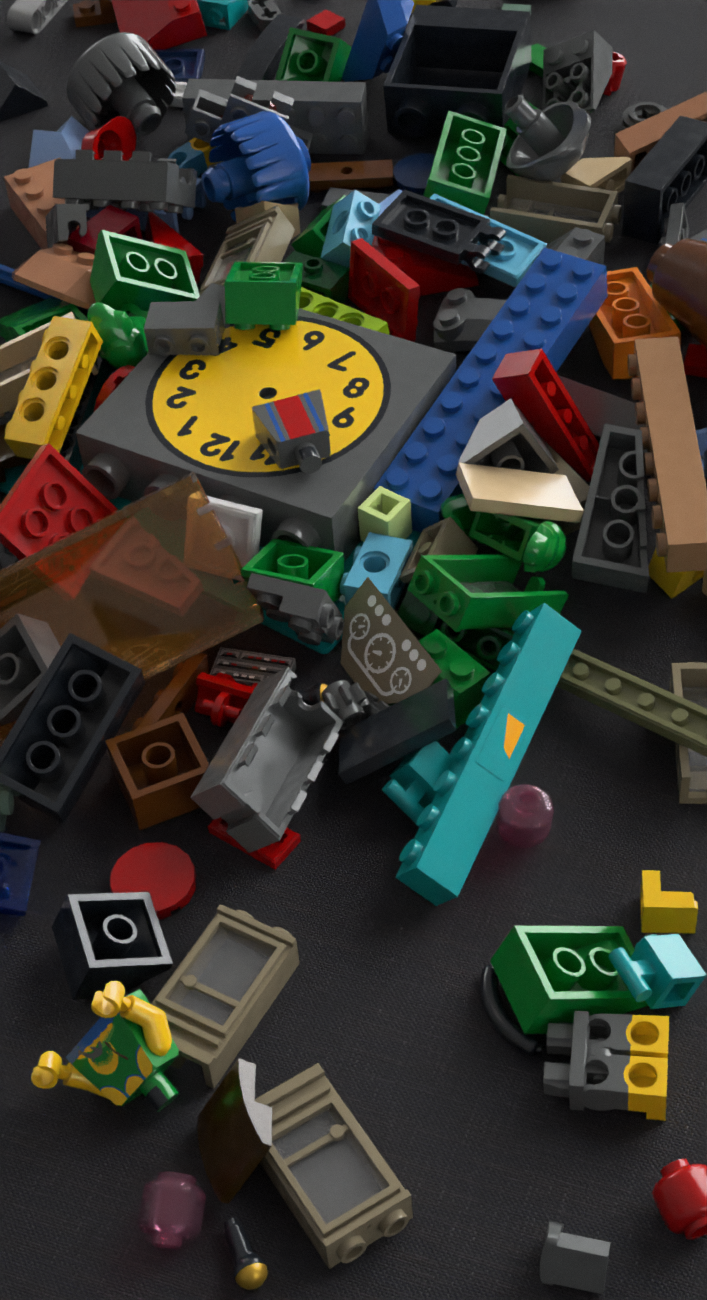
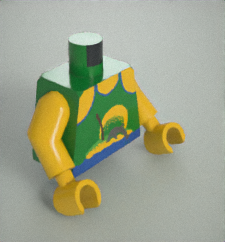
[31,981,179,1112]

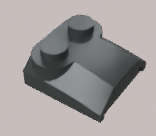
[434,288,507,352]

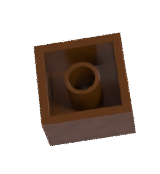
[105,712,209,830]

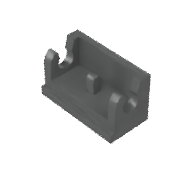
[45,204,89,248]

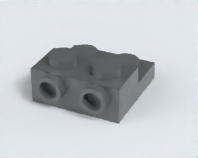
[247,573,344,646]

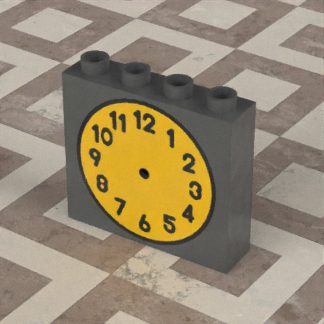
[76,283,457,562]

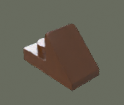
[73,0,117,28]

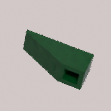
[397,591,513,671]

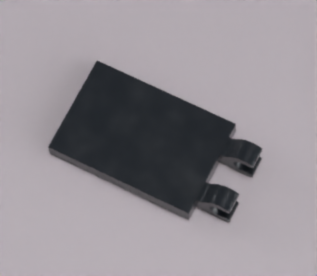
[372,190,506,274]

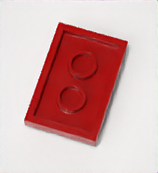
[348,238,420,342]

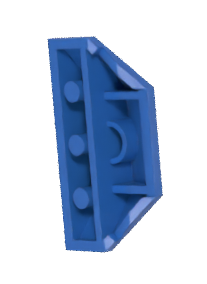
[342,0,414,82]

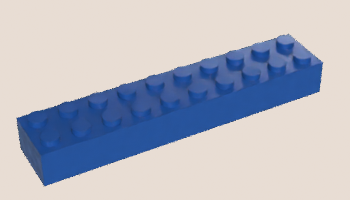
[373,247,608,533]

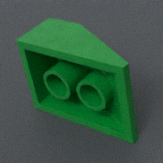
[225,262,303,330]
[490,925,648,1034]

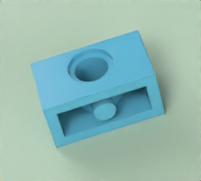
[321,190,381,268]
[340,532,413,609]

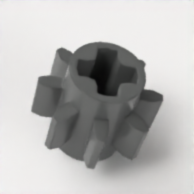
[321,680,371,731]

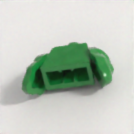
[87,302,149,370]
[441,494,567,573]

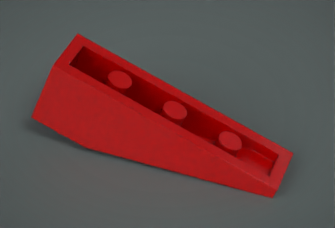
[492,349,599,482]

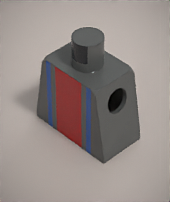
[252,389,331,474]

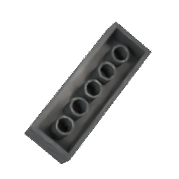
[182,79,369,155]

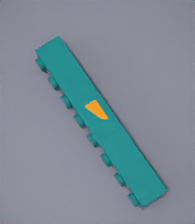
[395,603,582,906]

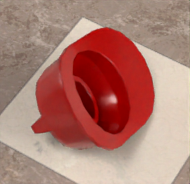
[81,116,137,161]

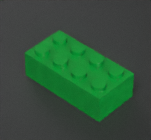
[423,110,507,215]

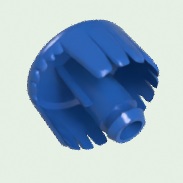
[202,111,311,222]

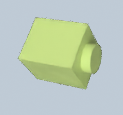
[358,486,412,542]

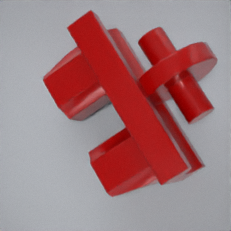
[195,672,258,727]

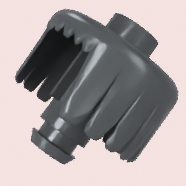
[66,32,176,135]

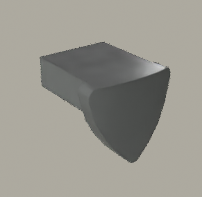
[540,1221,611,1294]

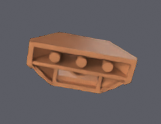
[12,243,96,309]

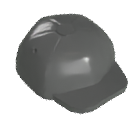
[504,95,591,182]

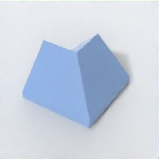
[29,116,89,168]

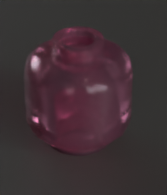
[496,784,554,848]
[138,1172,206,1250]

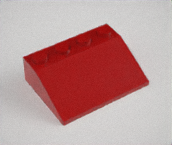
[111,0,207,50]

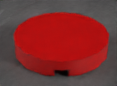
[110,842,196,920]

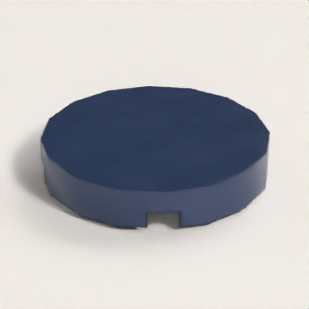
[393,154,435,196]

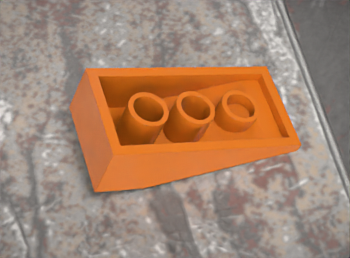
[589,267,681,379]

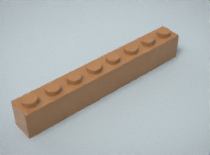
[628,337,707,573]

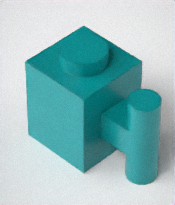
[382,741,453,824]
[608,934,707,1009]

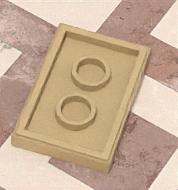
[456,463,584,523]

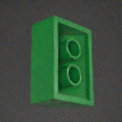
[90,230,200,311]

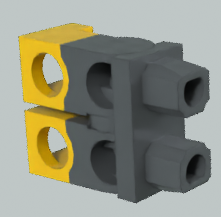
[543,1011,669,1121]

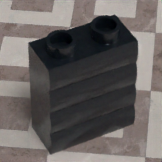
[383,5,532,139]

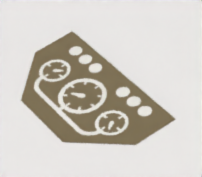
[341,577,442,704]

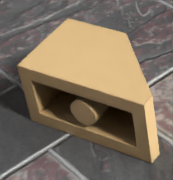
[561,157,632,193]

